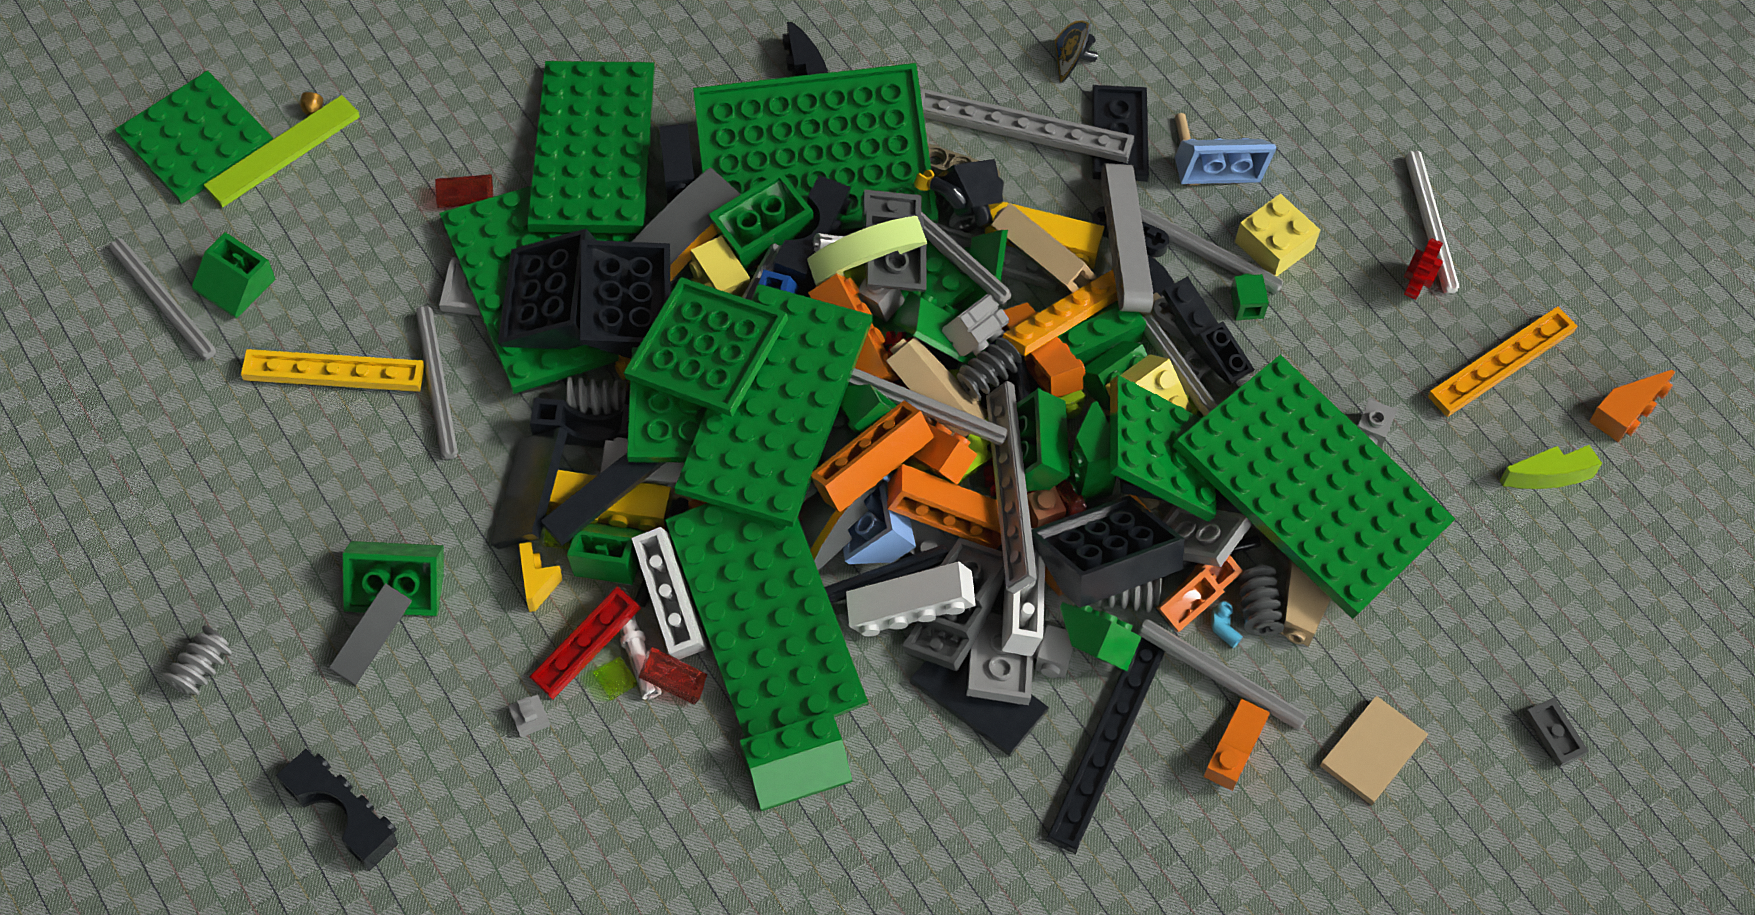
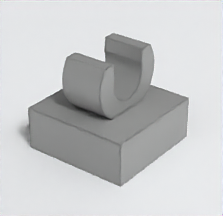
[508,694,550,738]

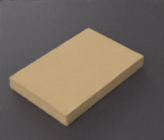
[1320,695,1428,805]

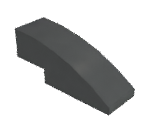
[329,583,412,686]

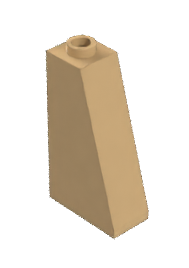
[991,203,1097,294]
[886,337,988,437]
[1280,559,1331,647]

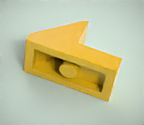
[519,542,562,612]

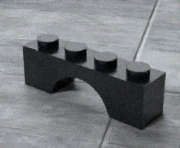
[773,175,853,290]
[530,398,629,447]
[276,749,399,871]

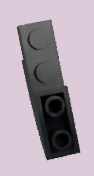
[782,22,829,76]
[1161,276,1255,385]

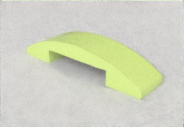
[807,216,928,286]

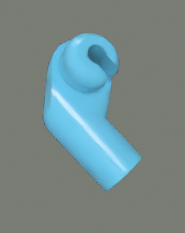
[1211,601,1243,648]

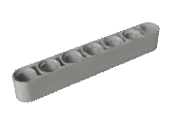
[1101,163,1153,313]

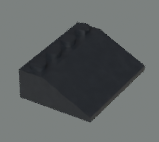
[498,229,596,350]
[580,240,671,359]
[1031,495,1185,608]

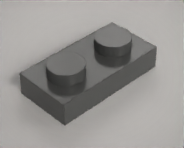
[1524,698,1589,768]

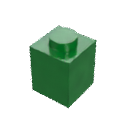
[1230,273,1269,321]

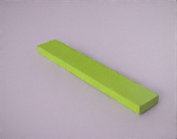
[204,95,360,208]

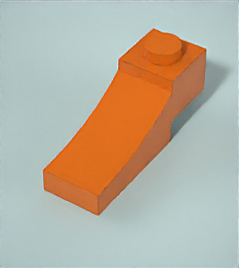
[1156,555,1243,632]
[1203,698,1270,791]

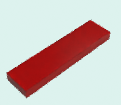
[529,586,641,700]

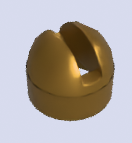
[300,92,324,116]

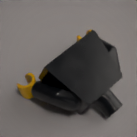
[914,159,1004,229]

